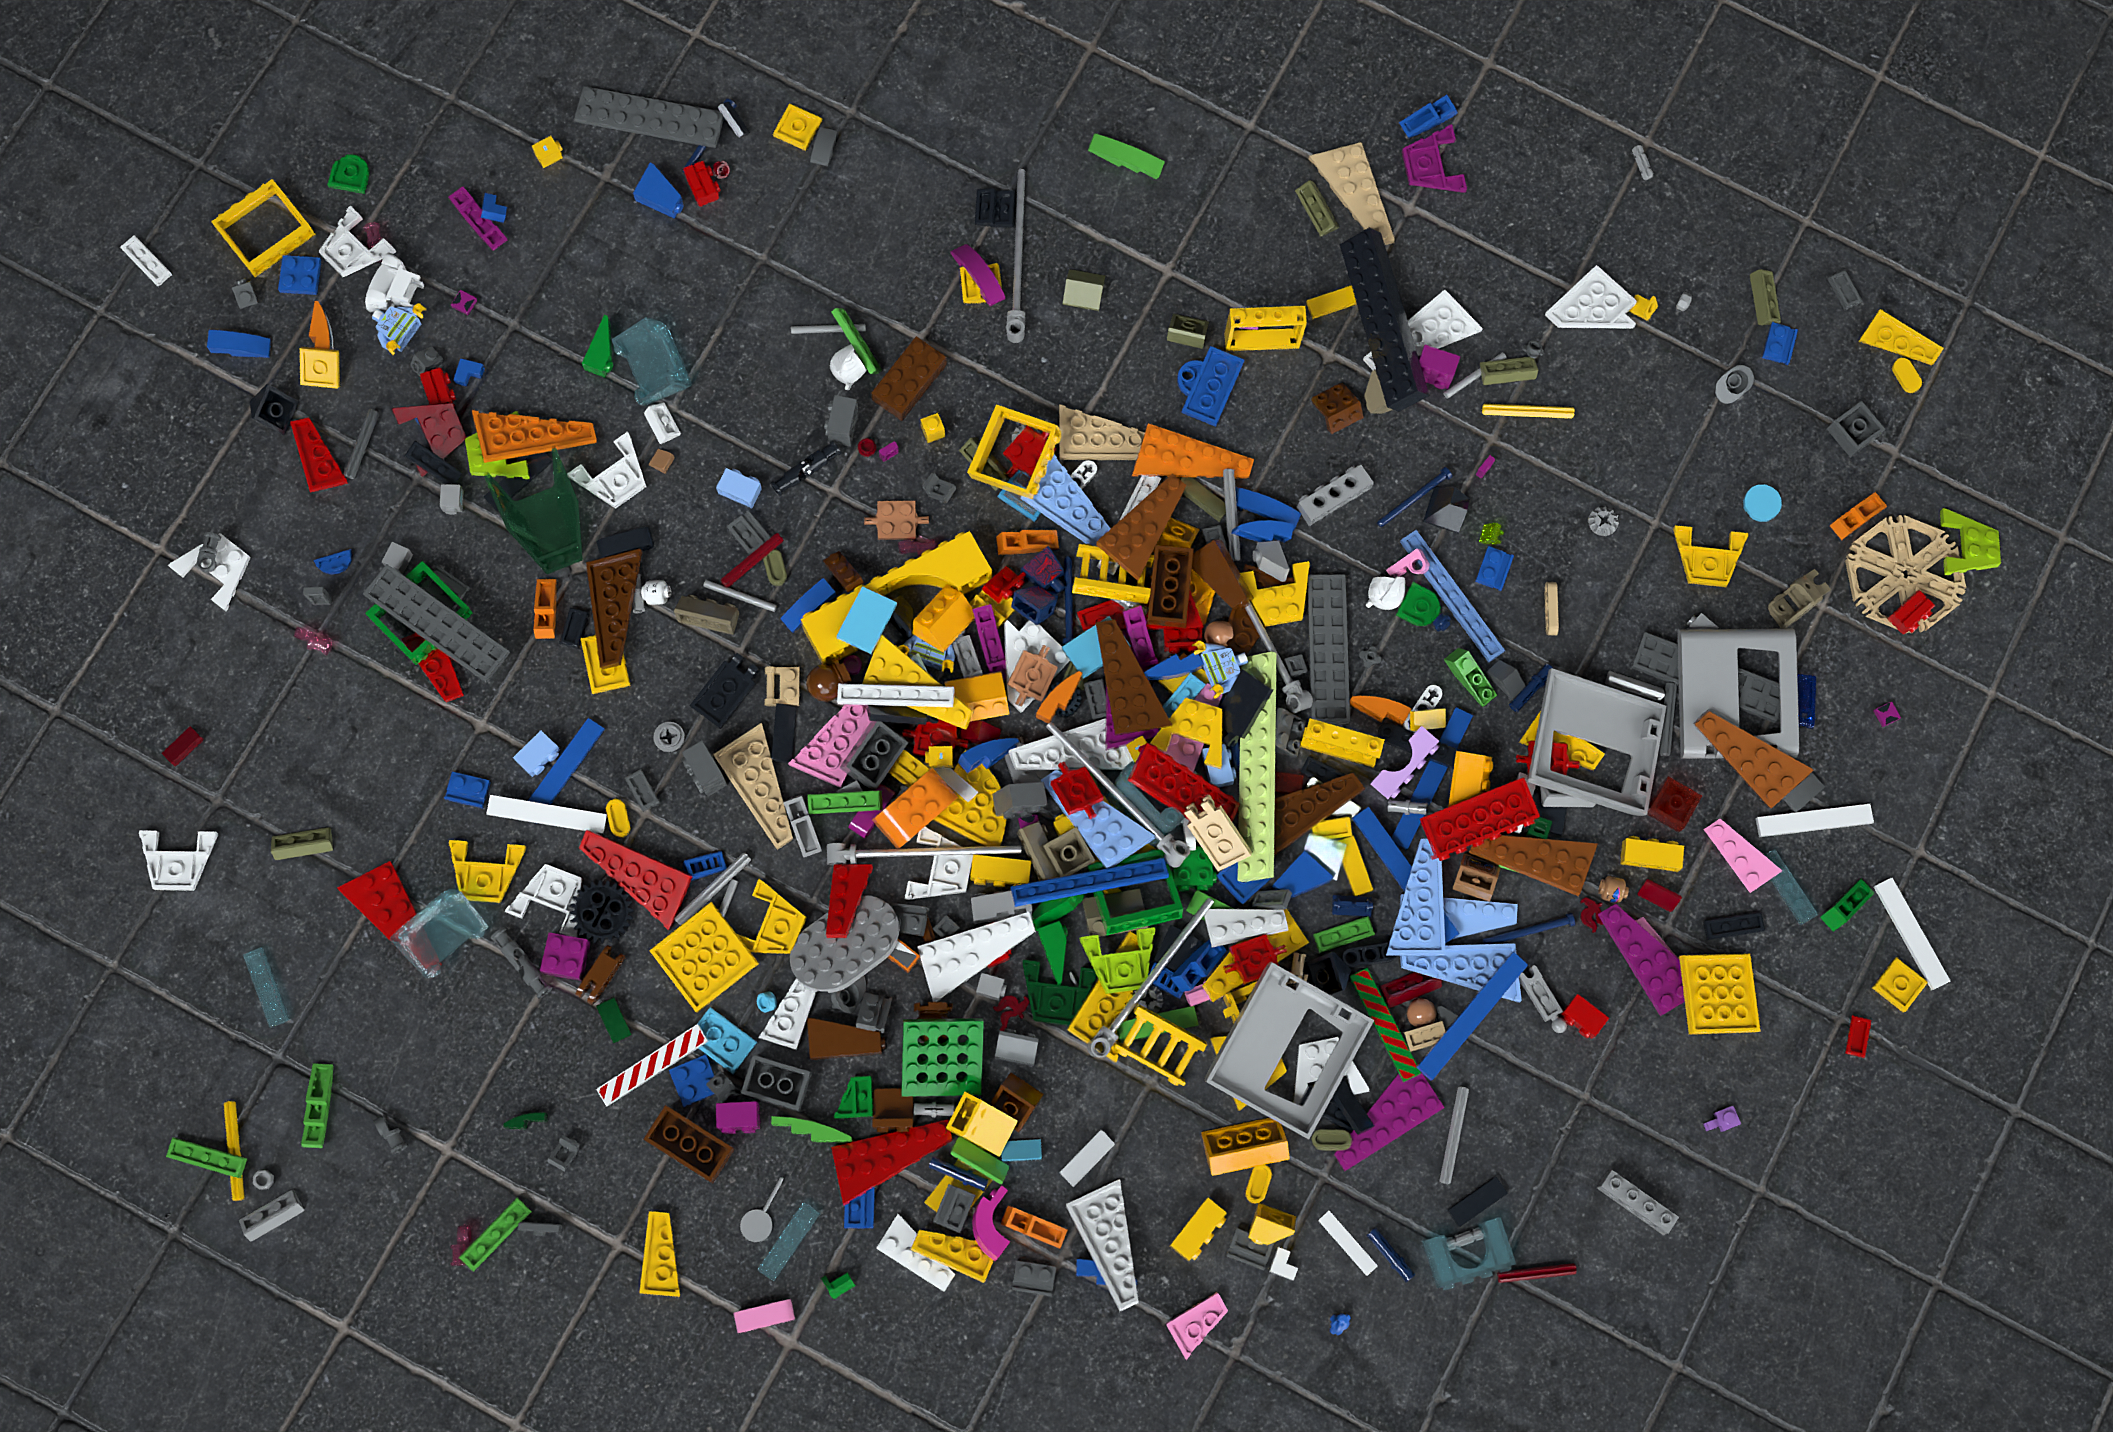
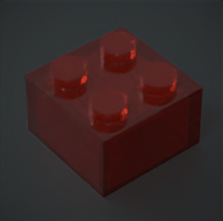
[1647,776,1702,833]

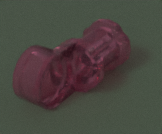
[363,222,383,262]
[898,539,936,558]
[293,627,332,655]
[450,1225,471,1266]

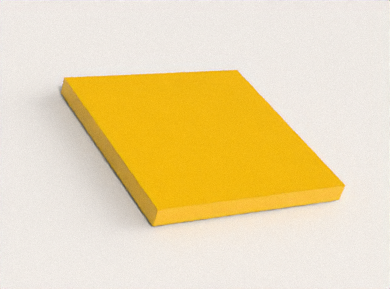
[649,902,759,1013]
[1679,954,1760,1035]

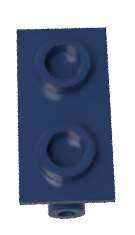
[1332,895,1373,917]

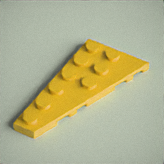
[862,634,973,729]
[1067,931,1139,1062]

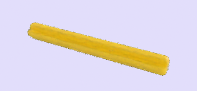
[1482,404,1575,418]
[224,1101,244,1201]

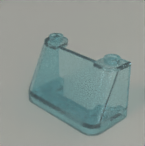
[612,317,691,406]
[1106,761,1185,848]
[390,889,488,979]

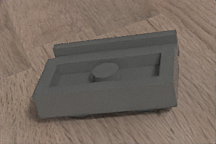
[726,510,771,555]
[421,566,470,610]
[891,903,929,936]
[856,992,892,1033]
[933,1184,976,1233]
[1226,1228,1274,1271]
[1012,1261,1056,1296]

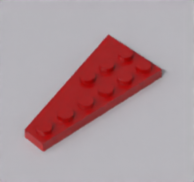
[1077,586,1204,631]
[579,830,693,930]
[337,861,442,974]
[831,1120,953,1206]

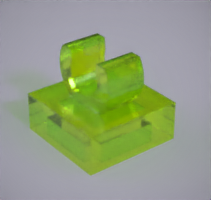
[1479,522,1504,545]

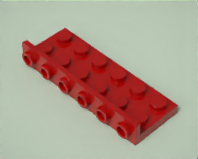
[1128,743,1240,822]
[1420,777,1540,861]

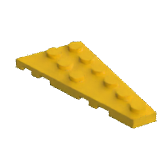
[1202,908,1309,1002]

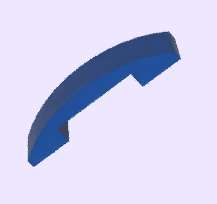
[1235,487,1301,531]

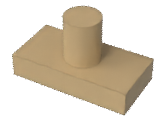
[1404,1021,1446,1052]

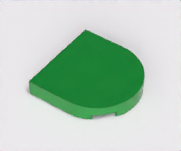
[327,154,370,194]
[1396,582,1441,626]

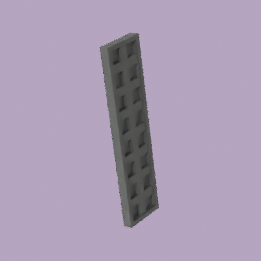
[574,86,724,148]
[363,564,510,683]
[1307,575,1350,724]
[1631,632,1780,723]

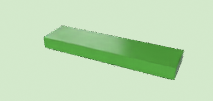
[831,308,882,374]
[808,790,883,814]
[166,1137,247,1178]
[458,1197,532,1272]

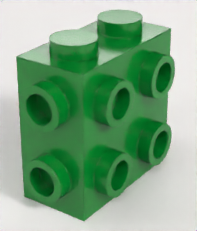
[1171,847,1216,891]

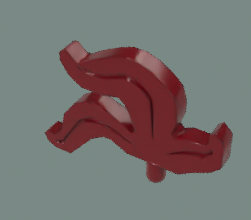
[1580,897,1604,933]
[993,996,1029,1031]

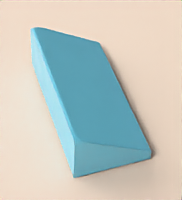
[1002,1139,1042,1162]

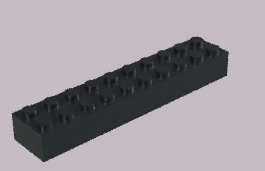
[1340,227,1430,412]

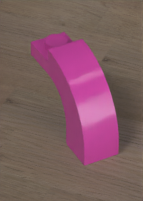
[972,1185,1010,1261]

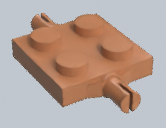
[864,501,929,540]
[1007,645,1058,707]

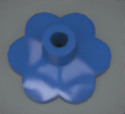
[1330,1313,1351,1335]

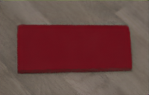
[1380,972,1442,1008]

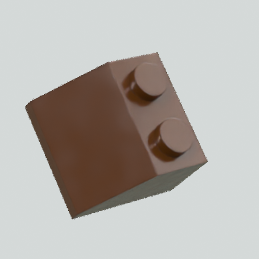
[990,1072,1044,1132]

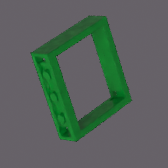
[365,561,472,665]
[1088,849,1183,936]

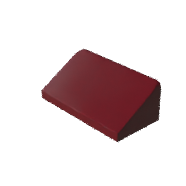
[162,726,204,767]
[1637,879,1682,912]

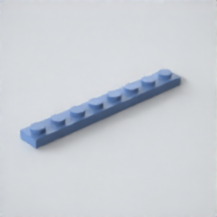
[1400,530,1505,663]

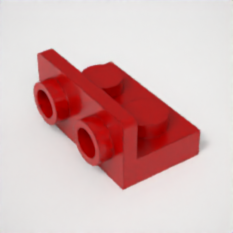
[982,566,1026,604]
[1163,628,1203,654]

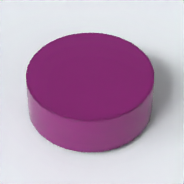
[843,655,862,675]

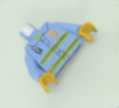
[372,303,427,355]
[898,635,955,673]
[1192,641,1248,699]

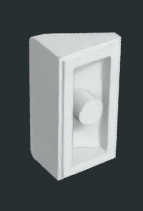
[644,403,681,444]

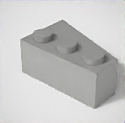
[971,891,1032,924]

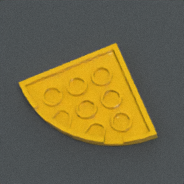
[933,750,1006,847]

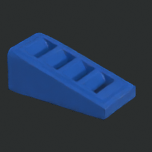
[682,851,727,881]
[1148,962,1183,999]

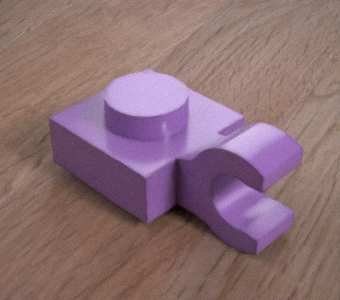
[1703,1106,1741,1132]

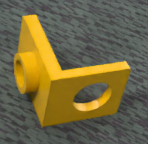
[1629,294,1658,321]

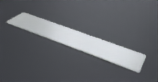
[924,762,978,802]
[1319,1211,1377,1276]

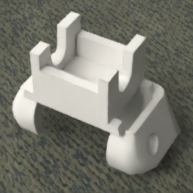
[365,253,424,313]

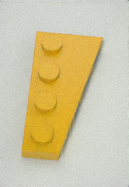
[1859,309,1944,365]
[1519,711,1605,770]
[639,1211,680,1297]
[910,1230,994,1283]

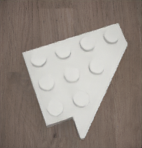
[1545,265,1637,328]
[1004,620,1070,713]

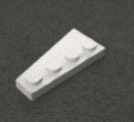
[759,978,816,1050]

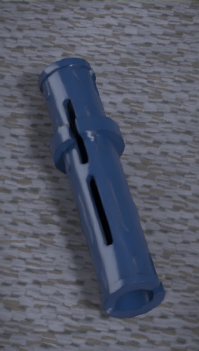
[1509,663,1554,713]
[929,1156,989,1191]
[1366,1227,1416,1282]

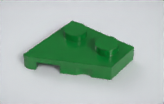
[834,1076,873,1119]

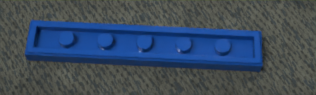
[528,718,605,824]

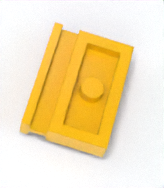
[888,750,929,787]

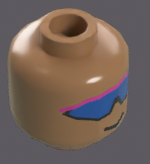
[1598,876,1629,903]

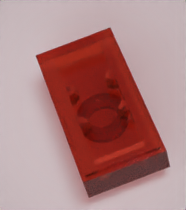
[1275,771,1303,794]

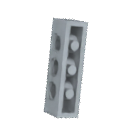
[1297,465,1374,526]
[1596,1170,1679,1235]

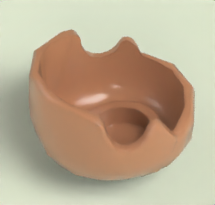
[1204,621,1233,647]
[1407,998,1437,1028]

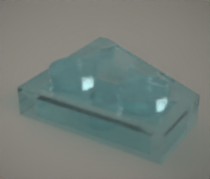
[1304,833,1347,881]

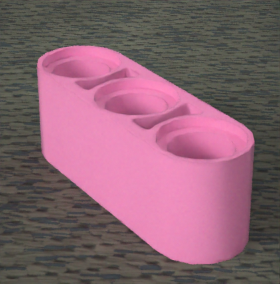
[733,1299,795,1333]

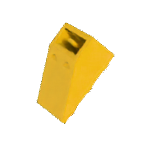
[946,1092,1018,1157]

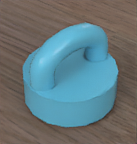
[757,992,777,1012]

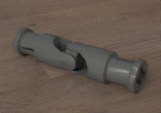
[491,927,552,999]

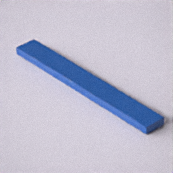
[1391,707,1473,850]
[1352,807,1460,944]
[1011,858,1169,907]
[1416,952,1528,1081]

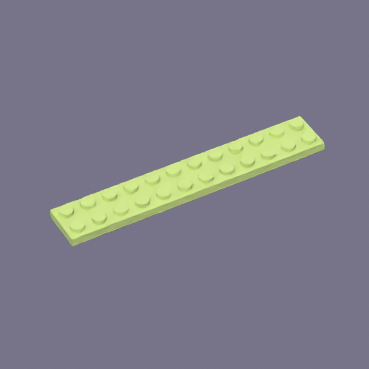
[1238,651,1276,882]

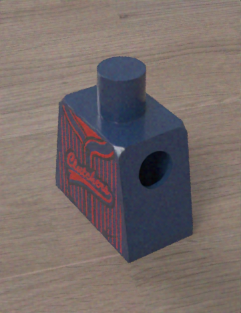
[1021,546,1066,594]
[1011,585,1058,625]

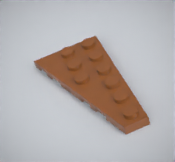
[1096,473,1186,581]
[1693,711,1814,809]
[1469,835,1598,896]

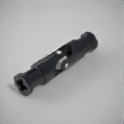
[770,441,841,496]

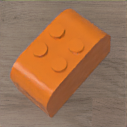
[872,767,958,849]

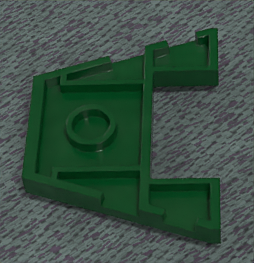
[1022,960,1097,1026]

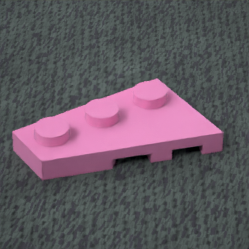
[1165,1292,1228,1360]

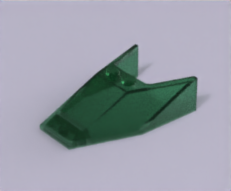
[484,445,582,574]

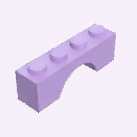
[1371,726,1440,799]

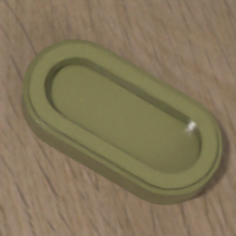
[763,549,787,586]
[1312,1129,1352,1151]

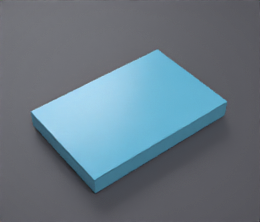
[836,586,897,654]
[1062,616,1131,679]
[697,1007,758,1075]

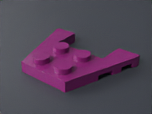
[1402,125,1467,193]

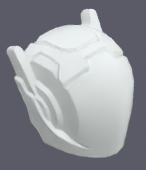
[830,344,866,390]
[1366,577,1405,610]

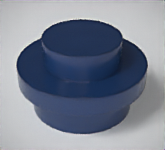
[1433,614,1451,631]

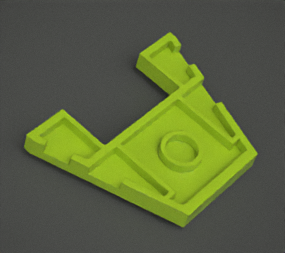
[465,411,530,479]
[1940,508,2001,575]
[1080,927,1155,994]

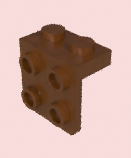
[1311,383,1364,434]
[872,1088,913,1132]

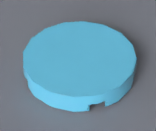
[1743,485,1782,522]

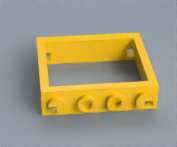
[211,179,315,277]
[1225,306,1307,351]
[967,405,1062,499]

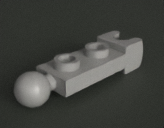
[952,630,983,678]
[1519,965,1567,1033]

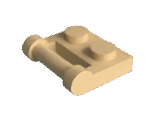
[765,666,800,706]

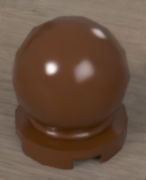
[806,655,852,702]
[913,1002,953,1043]

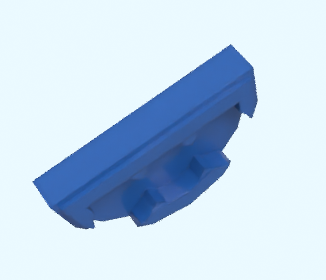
[314,549,352,575]

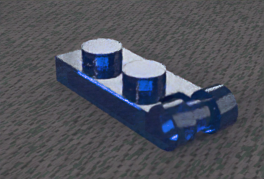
[1797,674,1816,729]

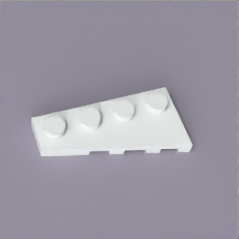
[1204,909,1288,947]
[876,1214,955,1292]

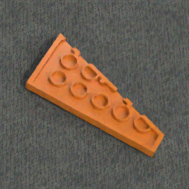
[472,410,597,463]
[1132,423,1254,479]

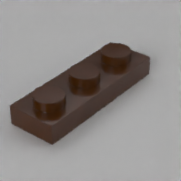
[823,551,864,592]

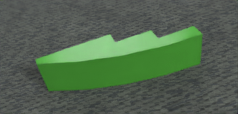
[1088,134,1165,179]
[1117,1006,1199,1043]
[301,1064,334,1148]
[771,1116,852,1142]

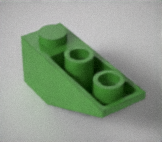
[1444,648,1497,707]

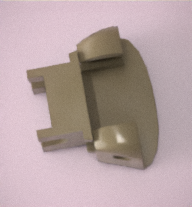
[1768,569,1831,629]

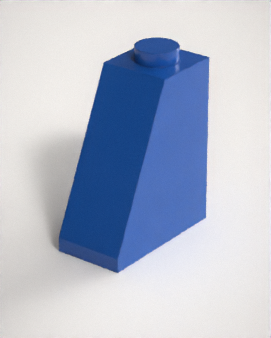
[633,163,683,219]
[1272,851,1333,899]

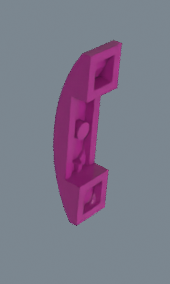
[448,186,508,251]
[950,244,1005,306]
[972,604,1006,680]
[1123,605,1159,681]

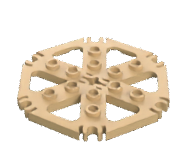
[1845,515,1966,633]

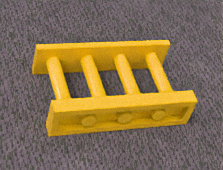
[1072,544,1154,604]
[1300,719,1385,768]
[1114,1003,1207,1086]

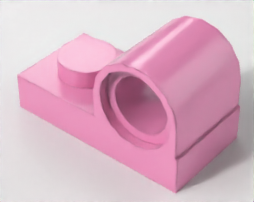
[1386,548,1429,577]

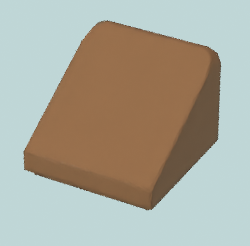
[649,449,675,473]

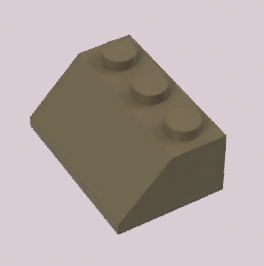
[674,595,739,635]
[1017,822,1060,881]
[1082,889,1148,937]

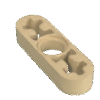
[1545,582,1559,635]

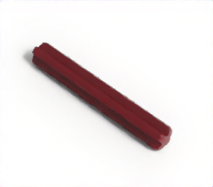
[721,533,784,587]
[1497,1263,1577,1283]

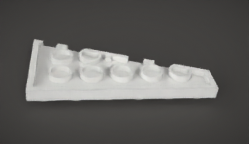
[1363,290,1483,370]
[1008,718,1135,770]
[917,912,1036,1002]
[1066,1179,1138,1311]

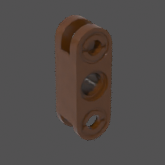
[575,945,625,1005]

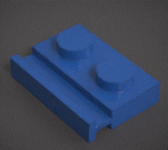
[1762,322,1798,365]
[1475,546,1514,591]
[444,772,491,809]
[844,1187,875,1229]

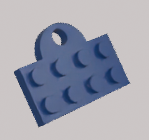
[1177,346,1244,427]

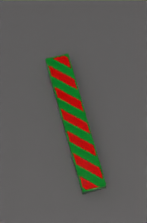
[1349,968,1421,1083]

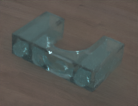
[1422,1217,1516,1291]

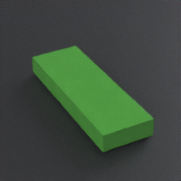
[1313,916,1375,954]

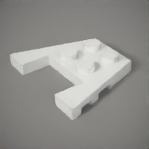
[319,206,396,277]
[568,432,646,509]
[168,533,250,611]
[905,826,973,900]
[139,831,218,891]
[505,864,583,938]
[1293,1037,1369,1106]

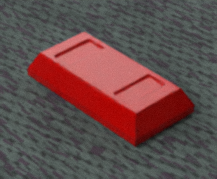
[1845,1015,1871,1058]

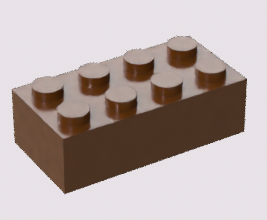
[871,336,947,421]
[1148,545,1194,628]
[643,1105,735,1184]

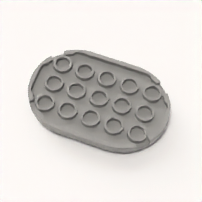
[790,896,900,993]

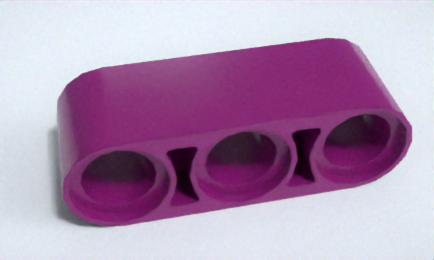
[848,783,896,839]

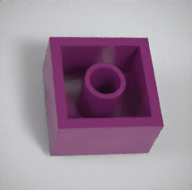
[1419,345,1460,389]
[540,932,591,981]
[716,1102,760,1134]

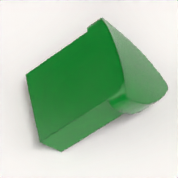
[821,1273,855,1299]

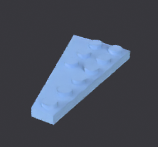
[1021,454,1111,547]
[1041,770,1155,869]
[1386,839,1446,955]
[1400,894,1517,939]
[1400,944,1521,1003]

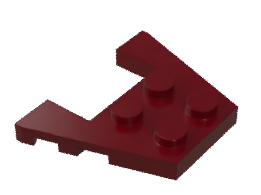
[391,403,467,477]

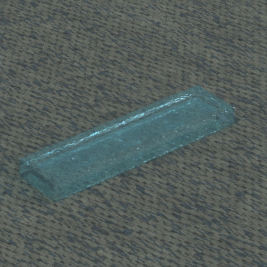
[1764,849,1818,925]
[243,947,290,1028]
[757,1202,820,1281]

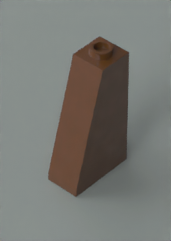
[1192,540,1254,610]
[807,1018,885,1060]

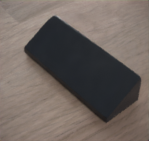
[771,703,796,763]

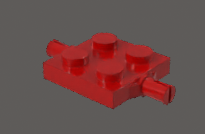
[1003,426,1056,478]
[903,719,968,756]
[1516,740,1580,776]
[1050,762,1104,819]
[1223,934,1287,984]

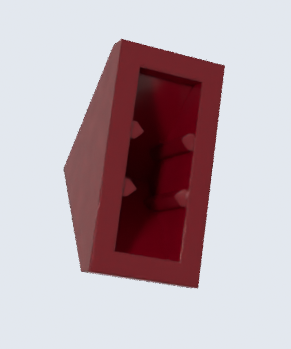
[959,721,1001,745]

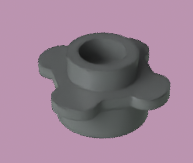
[1522,340,1544,358]
[1359,647,1381,668]

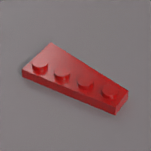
[290,417,348,493]
[401,633,464,703]
[826,864,873,938]

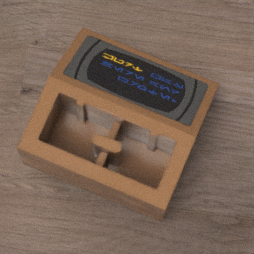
[1452,853,1501,902]

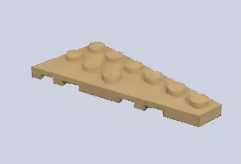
[1309,142,1395,245]
[1059,404,1144,460]
[713,723,793,850]

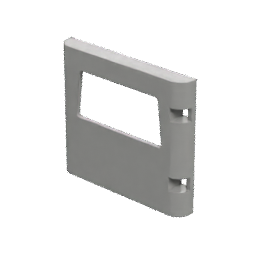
[1677,628,1799,759]
[1528,668,1666,816]
[1205,962,1374,1139]

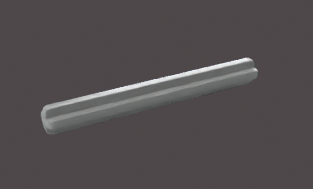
[1223,469,1240,561]
[675,853,751,925]
[1440,1087,1469,1184]

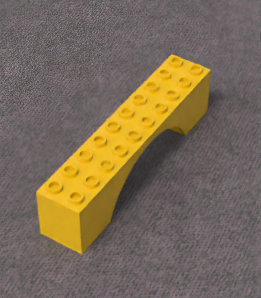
[800,531,992,665]

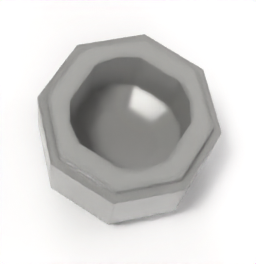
[1676,292,1692,311]
[253,1170,274,1190]

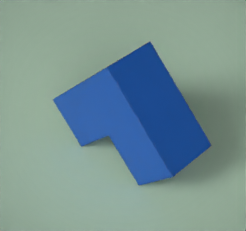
[481,193,507,223]
[453,358,485,387]

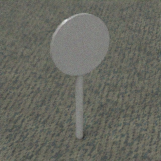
[740,1177,783,1242]

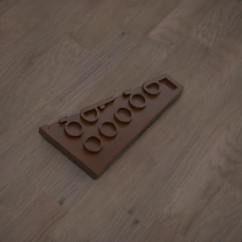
[586,549,642,669]
[1226,564,1295,656]
[1096,620,1172,736]
[1237,773,1365,856]

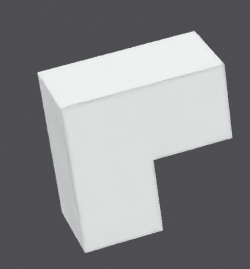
[1269,1247,1298,1281]

